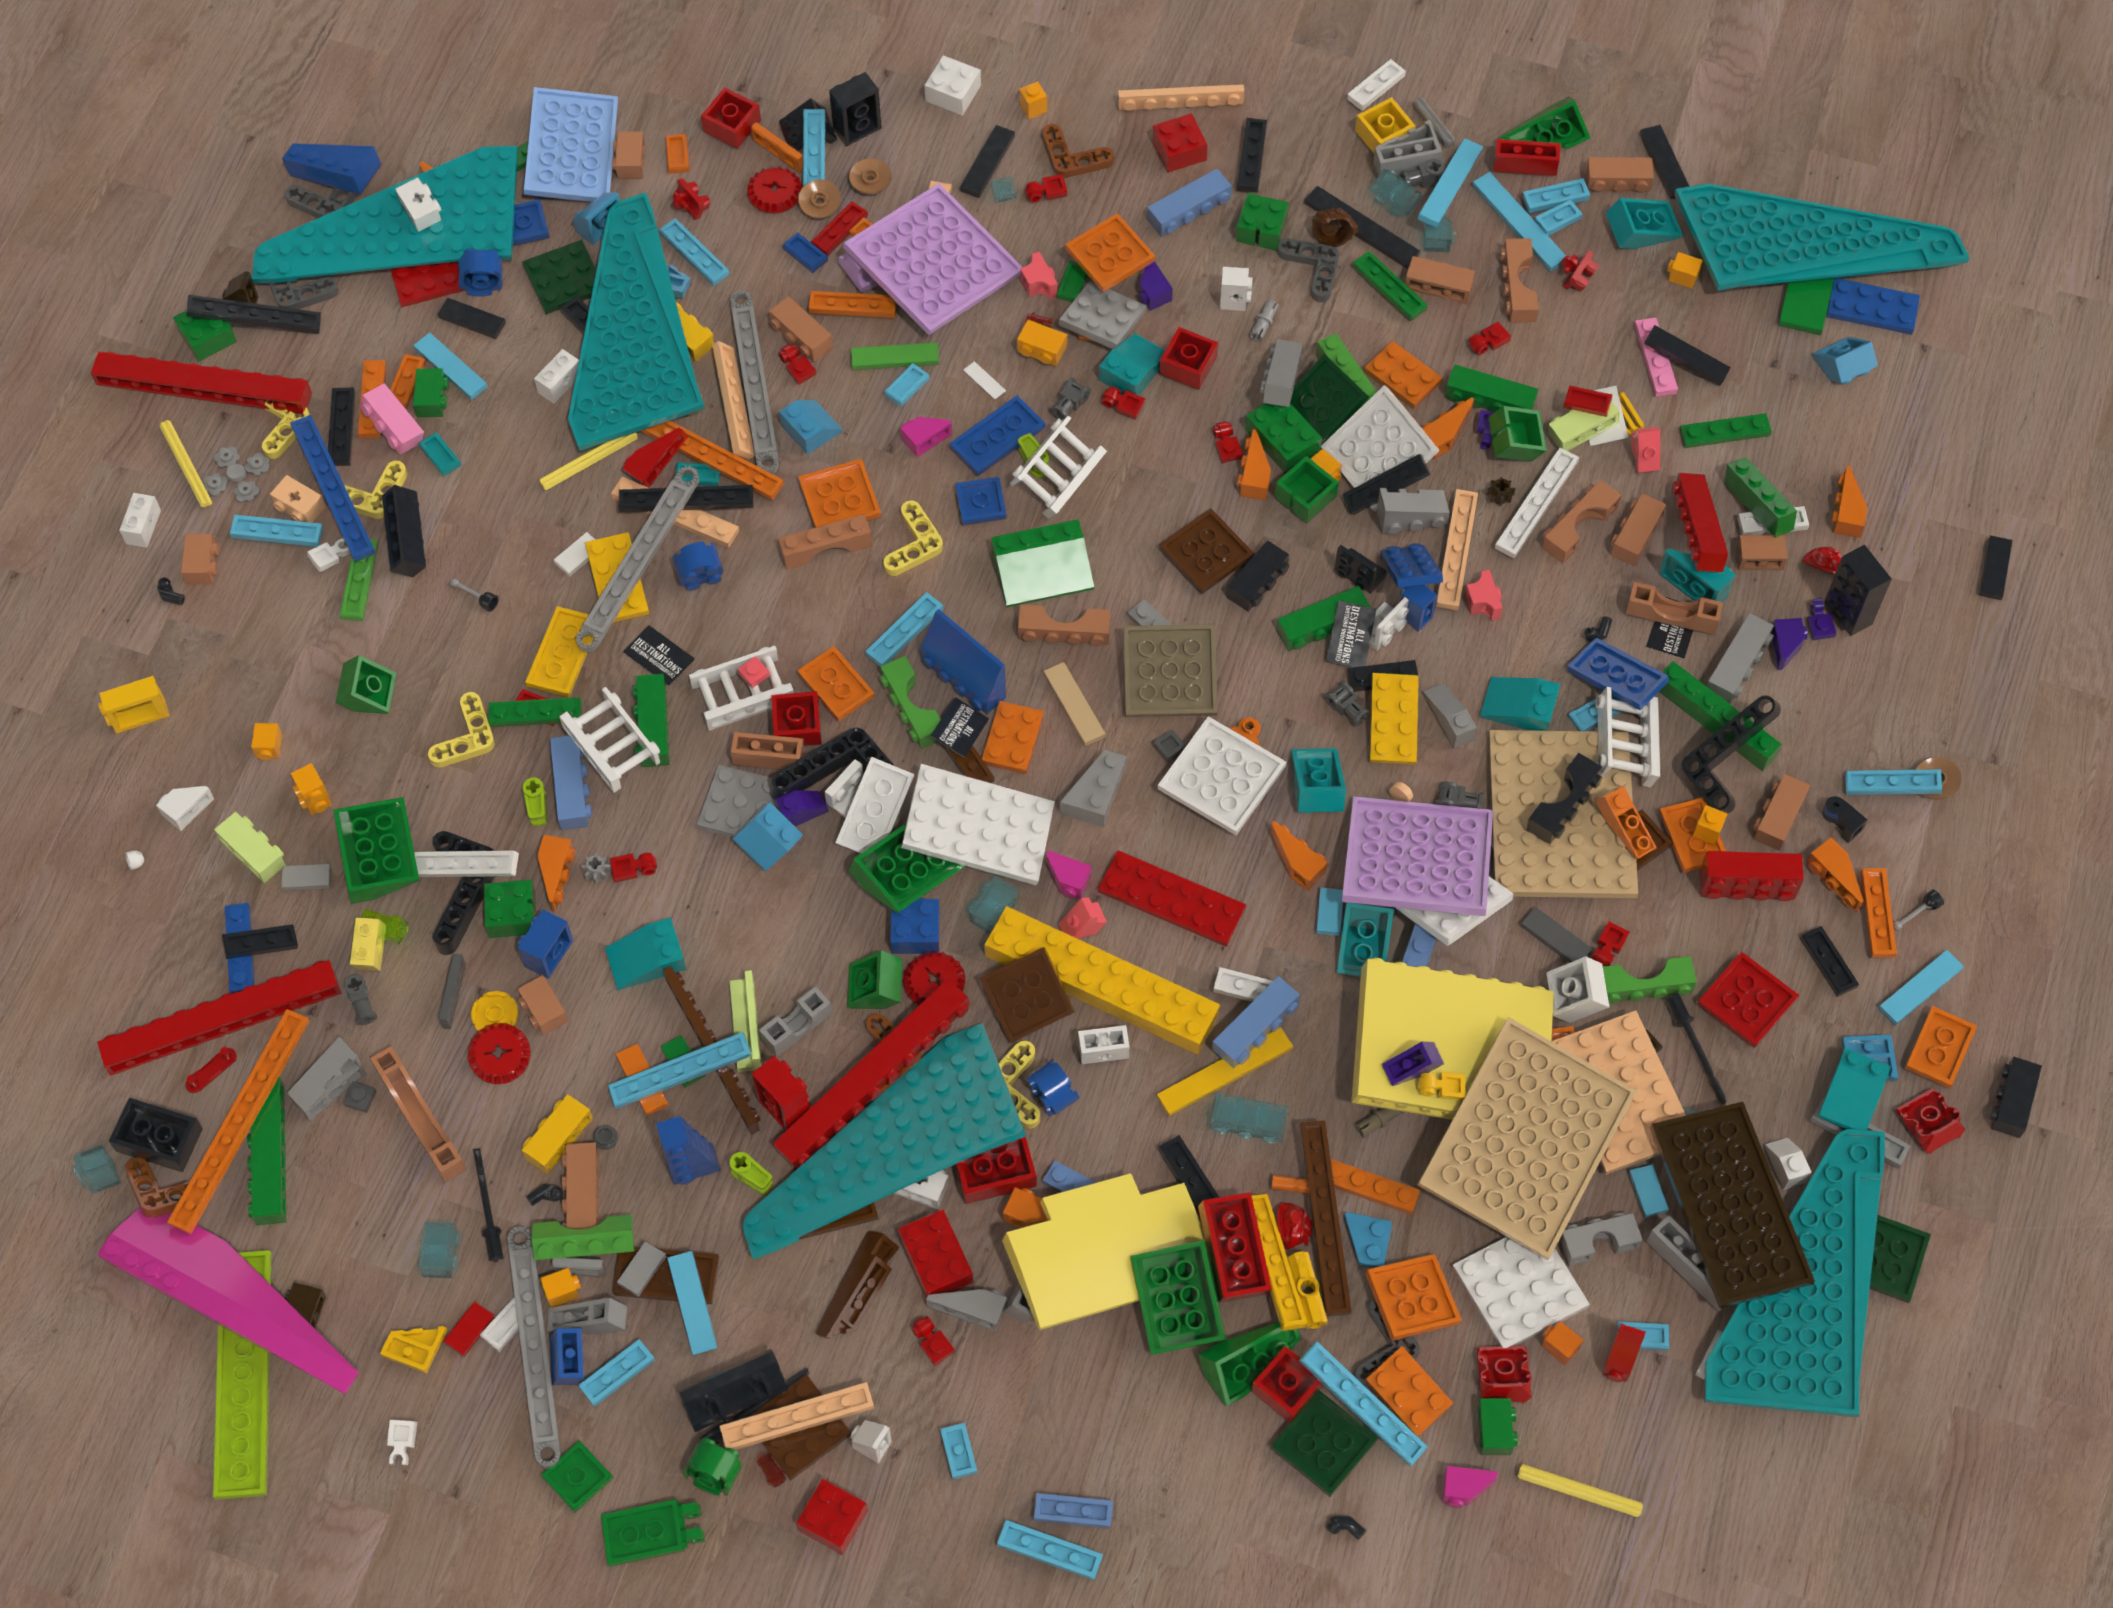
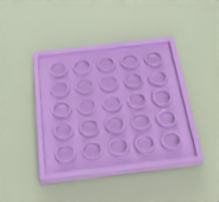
[843,183,1022,335]
[1342,796,1493,916]

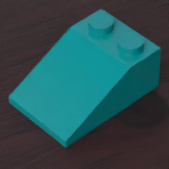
[1605,198,1683,249]
[1099,333,1165,396]
[1659,548,1736,602]
[1480,677,1561,731]
[1291,748,1346,813]
[1337,902,1395,976]
[605,917,687,991]
[1818,1048,1891,1130]

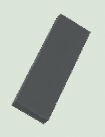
[1521,907,1592,963]
[438,954,466,1029]

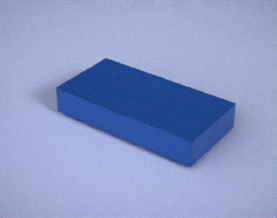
[783,232,828,273]

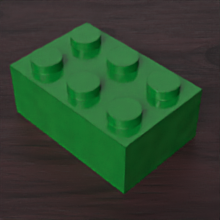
[1245,403,1322,474]

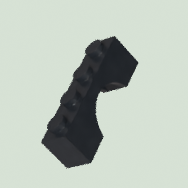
[1526,752,1603,844]

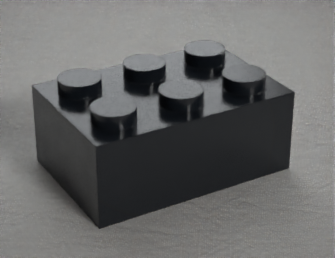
[829,72,882,147]
[109,1098,203,1173]

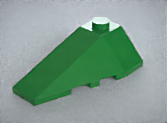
[1198,1322,1301,1406]

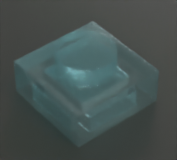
[991,177,1017,203]

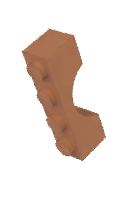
[1500,238,1539,323]
[1542,480,1622,563]
[778,514,872,570]
[1626,582,1723,635]
[1018,604,1111,646]

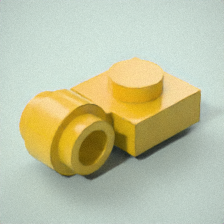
[1418,1072,1466,1100]

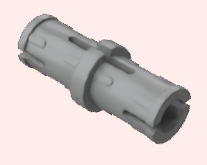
[1250,300,1279,342]

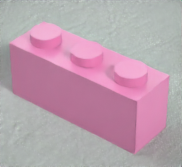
[361,383,424,455]

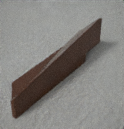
[816,1231,899,1339]

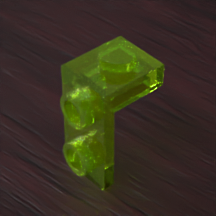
[361,909,409,945]

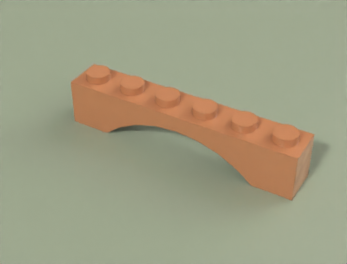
[370,1046,467,1183]

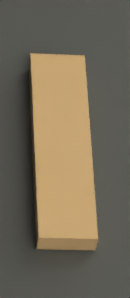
[1044,662,1106,747]

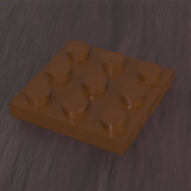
[1159,508,1254,594]
[980,947,1075,1043]
[749,1374,852,1481]

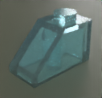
[1424,216,1456,253]

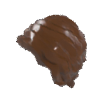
[1311,207,1358,247]

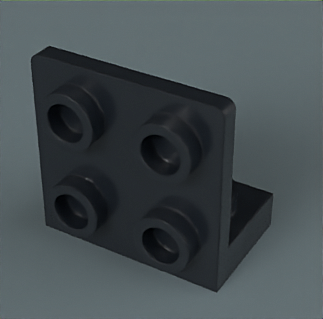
[779,98,837,151]
[1334,545,1387,594]

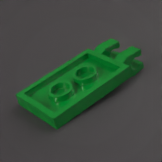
[1778,278,1834,336]
[601,1499,705,1567]

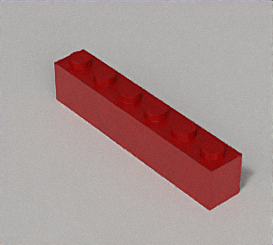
[1672,473,1728,572]

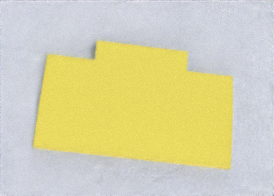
[1002,1173,1205,1330]

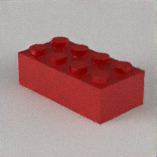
[1699,851,1804,902]
[1198,1192,1272,1303]

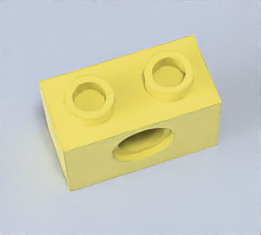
[350,918,386,971]

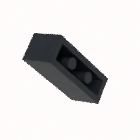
[1227,540,1290,612]
[1990,1056,2042,1138]

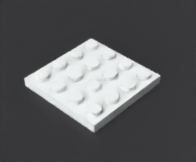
[1321,386,1440,511]
[1158,716,1287,835]
[1395,877,1513,946]
[1452,1237,1590,1348]

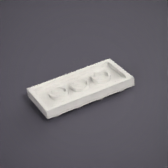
[835,757,915,854]

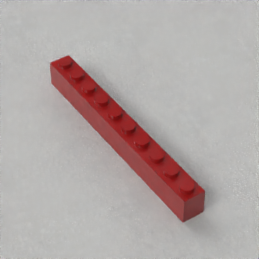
[91,351,312,414]
[97,960,342,1076]
[773,979,970,1170]

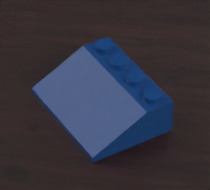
[921,609,1006,715]

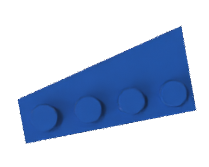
[282,143,381,194]
[656,1116,721,1185]

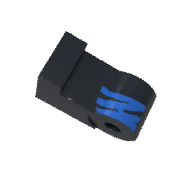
[1822,796,1868,843]

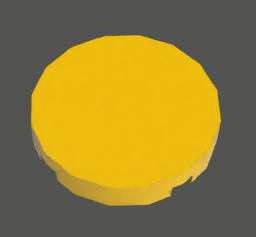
[471,991,519,1031]

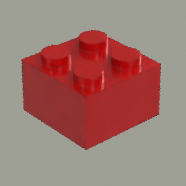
[701,87,761,149]
[1152,113,1208,173]
[1160,327,1218,390]
[771,691,822,746]
[1252,1346,1323,1423]
[796,1479,868,1555]

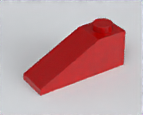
[622,427,688,488]
[1602,1323,1646,1382]

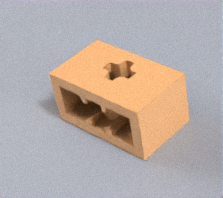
[270,475,326,523]

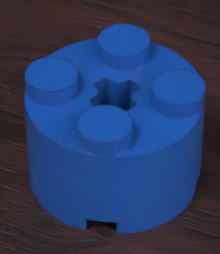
[458,249,503,297]
[672,542,723,591]
[1026,1059,1080,1117]

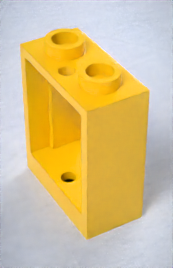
[98,676,170,734]

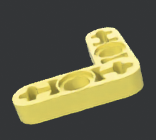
[255,398,310,459]
[344,461,407,519]
[884,501,943,576]
[428,692,495,768]
[998,1041,1040,1129]

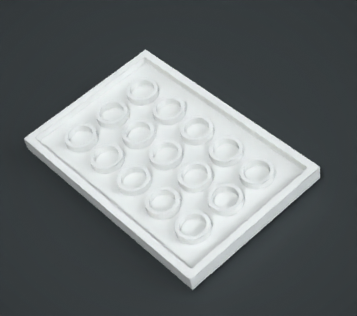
[901,764,1055,885]

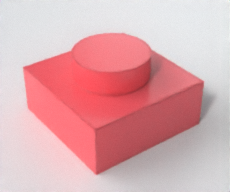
[738,656,770,689]

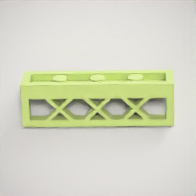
[730,970,762,1072]

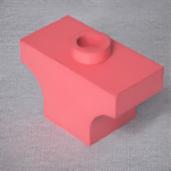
[1020,251,1058,299]
[1631,427,1660,473]
[1465,570,1503,621]
[1059,897,1107,939]

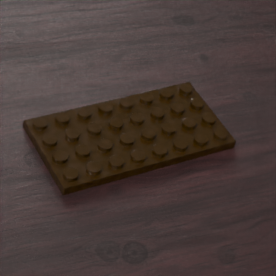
[1650,1101,1815,1309]

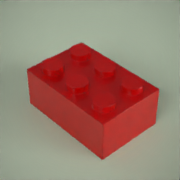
[752,1055,811,1131]
[955,1137,1037,1204]
[898,1209,974,1299]

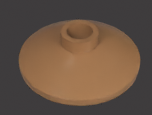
[849,158,892,194]
[798,179,841,219]
[1916,757,1962,800]

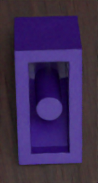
[1138,262,1173,311]
[1771,618,1808,670]
[775,790,829,827]
[1382,1041,1444,1086]

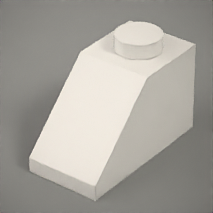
[156,786,214,831]
[1764,1137,1812,1190]
[850,1420,892,1464]

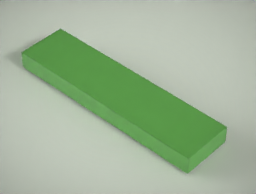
[851,342,939,370]
[339,539,379,621]

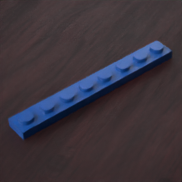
[290,415,375,562]

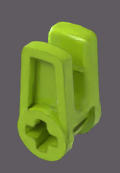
[1018,433,1049,478]
[523,777,547,826]
[730,1152,773,1195]

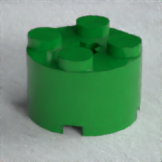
[682,1438,742,1496]

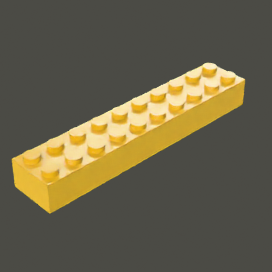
[985,906,1220,1055]

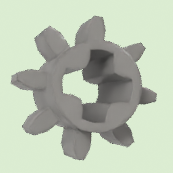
[581,853,612,884]

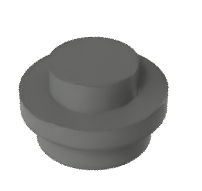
[593,1125,618,1150]

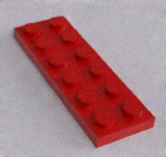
[1098,850,1246,947]

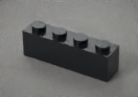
[382,485,426,577]

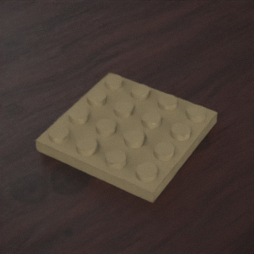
[1123,624,1218,717]

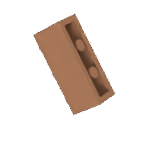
[1586,157,1654,192]
[1405,256,1475,304]
[769,296,833,362]
[1610,494,1667,566]
[731,732,805,770]
[1753,774,1810,851]

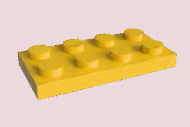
[585,532,649,623]
[525,606,594,698]
[1370,673,1419,765]

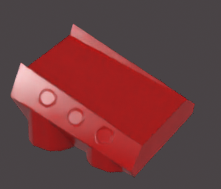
[1895,1088,1965,1154]
[1476,1346,1532,1404]

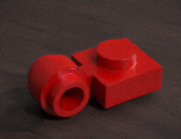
[1025,174,1068,203]
[1468,321,1511,355]
[778,344,817,385]
[1101,386,1146,420]
[1213,421,1243,464]
[610,852,657,883]
[1592,921,1630,967]
[910,1316,955,1366]

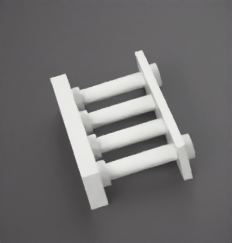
[1009,416,1107,519]
[689,646,794,731]
[559,687,660,793]
[1595,687,1660,788]

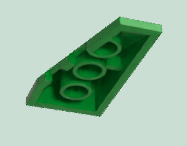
[1498,96,1591,148]

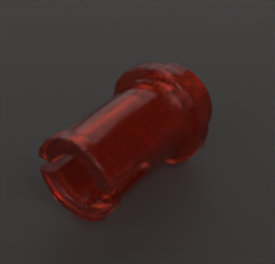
[1025,312,1053,328]
[757,1453,786,1488]

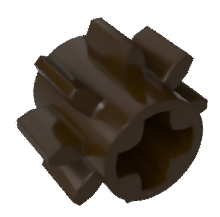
[1486,477,1515,506]

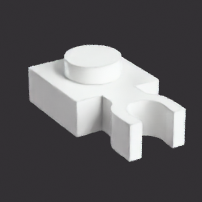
[307,538,350,573]
[387,1420,417,1466]

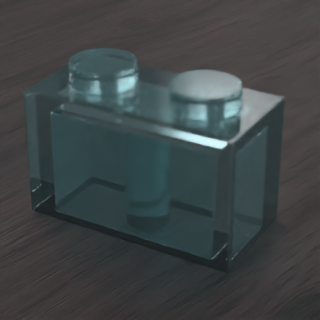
[1370,168,1424,216]
[968,876,1019,934]
[72,1145,121,1194]
[419,1222,461,1278]

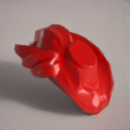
[1803,547,1843,574]
[1277,1203,1312,1250]

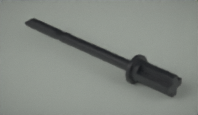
[1666,994,1726,1105]
[473,1148,504,1262]
[700,1368,809,1444]

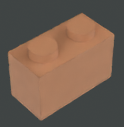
[612,132,645,179]
[181,534,220,584]
[1736,534,1788,570]
[517,975,569,1035]

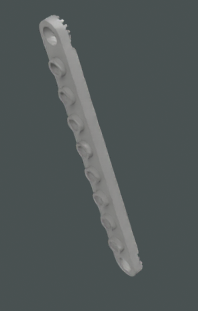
[730,290,779,474]
[576,466,699,652]
[508,1226,560,1469]

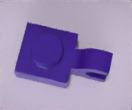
[1477,410,1495,450]
[1807,598,1836,640]

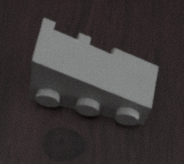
[1373,120,1442,180]
[1376,488,1450,534]
[1060,750,1127,828]
[287,1037,366,1121]

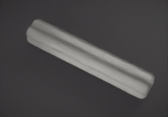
[1413,97,1455,147]

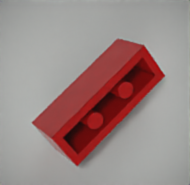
[1493,139,1560,176]

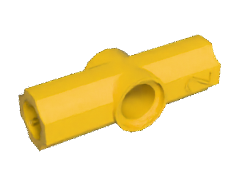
[1287,1251,1328,1330]

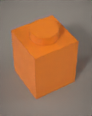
[1541,1321,1584,1365]

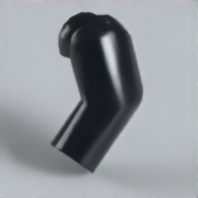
[157,577,185,605]
[1584,616,1612,642]
[526,1184,563,1206]
[1327,1515,1367,1540]

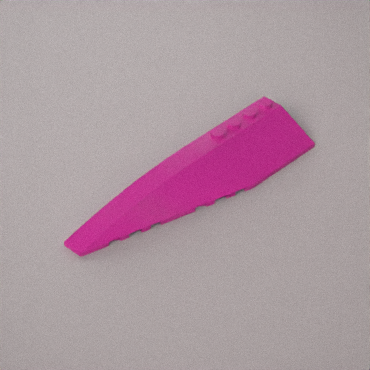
[97,1203,359,1394]

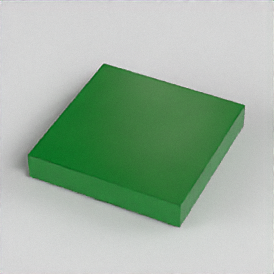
[541,1440,614,1513]

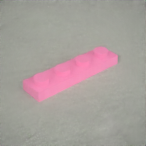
[1634,318,1678,397]

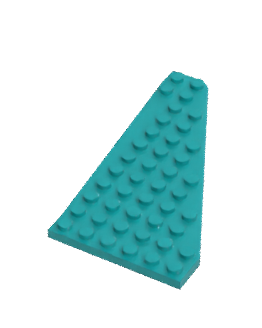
[252,146,518,284]
[1674,183,1969,291]
[568,192,705,451]
[743,1023,1026,1260]
[1704,1129,1885,1418]

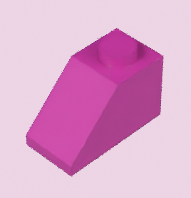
[900,417,952,457]
[1046,850,1092,899]
[1442,1466,1498,1508]

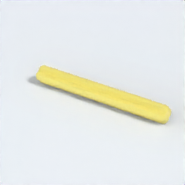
[160,420,212,508]
[539,432,638,490]
[1518,1464,1643,1517]

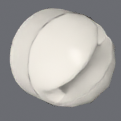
[125,850,144,870]

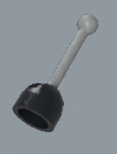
[450,578,499,612]
[1893,889,1944,931]

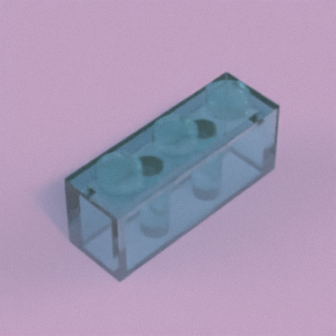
[1210,1093,1288,1143]

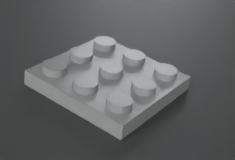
[1059,281,1147,349]
[697,765,785,837]

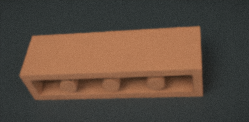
[562,1142,599,1229]

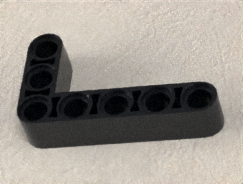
[1681,695,1781,814]
[771,727,894,800]
[433,831,495,955]

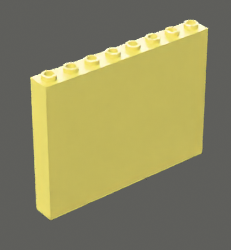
[1351,958,1554,1120]

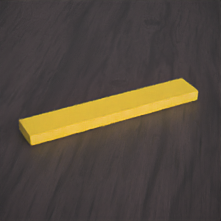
[1157,1027,1294,1117]
[1252,1193,1308,1331]

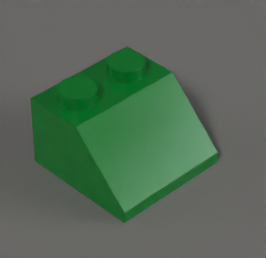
[335,655,397,714]
[847,950,902,1009]

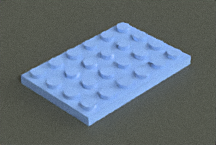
[524,87,618,202]

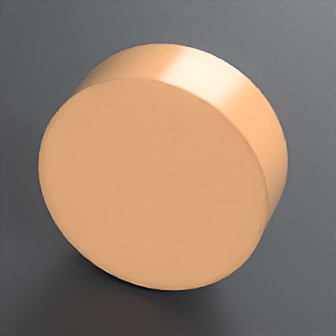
[1389,782,1413,802]

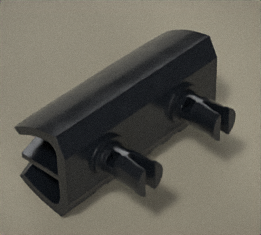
[677,1349,788,1432]

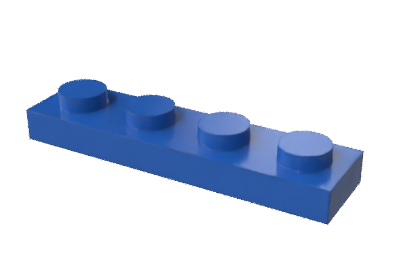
[225,903,255,994]

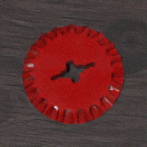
[747,166,802,213]
[903,950,965,1006]
[467,1022,531,1085]

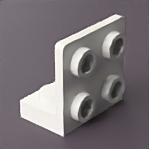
[1369,597,1409,651]
[825,760,863,818]

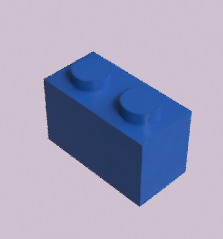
[1399,585,1437,632]
[550,1328,584,1385]

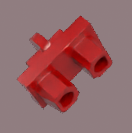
[672,178,711,220]
[1561,250,1599,291]

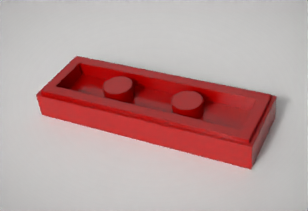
[811,201,868,256]

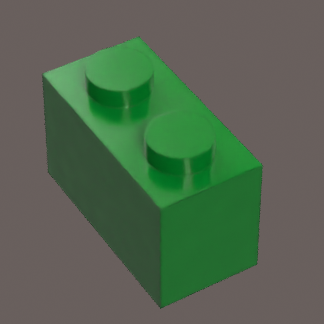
[413,368,449,417]
[1478,1398,1518,1455]

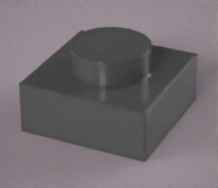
[1154,730,1186,762]
[343,1081,376,1113]

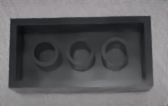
[1824,544,1892,636]

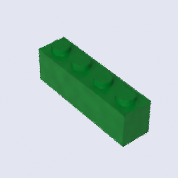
[1445,364,1539,412]
[1724,457,1797,538]
[1276,586,1371,651]
[632,674,670,767]

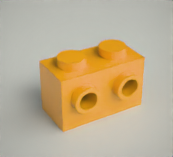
[1017,320,1067,367]
[290,763,332,816]

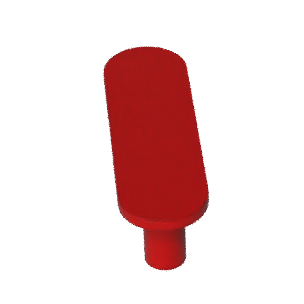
[185,1047,237,1093]

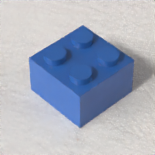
[891,899,940,954]
[518,909,573,979]

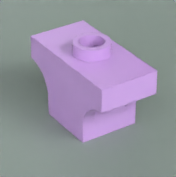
[838,253,879,293]

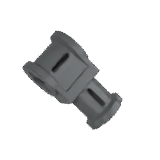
[1401,159,1445,189]
[1050,378,1091,420]
[1324,681,1370,726]
[1435,781,1484,809]
[344,974,377,1025]

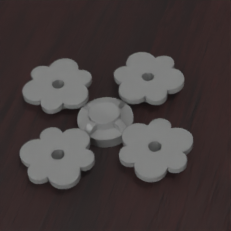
[204,447,270,503]

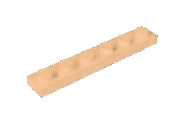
[1118,84,1244,111]
[712,341,755,460]
[611,477,739,548]
[1436,489,1478,611]
[720,1382,874,1450]

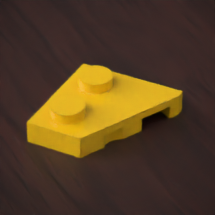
[380,1326,448,1374]

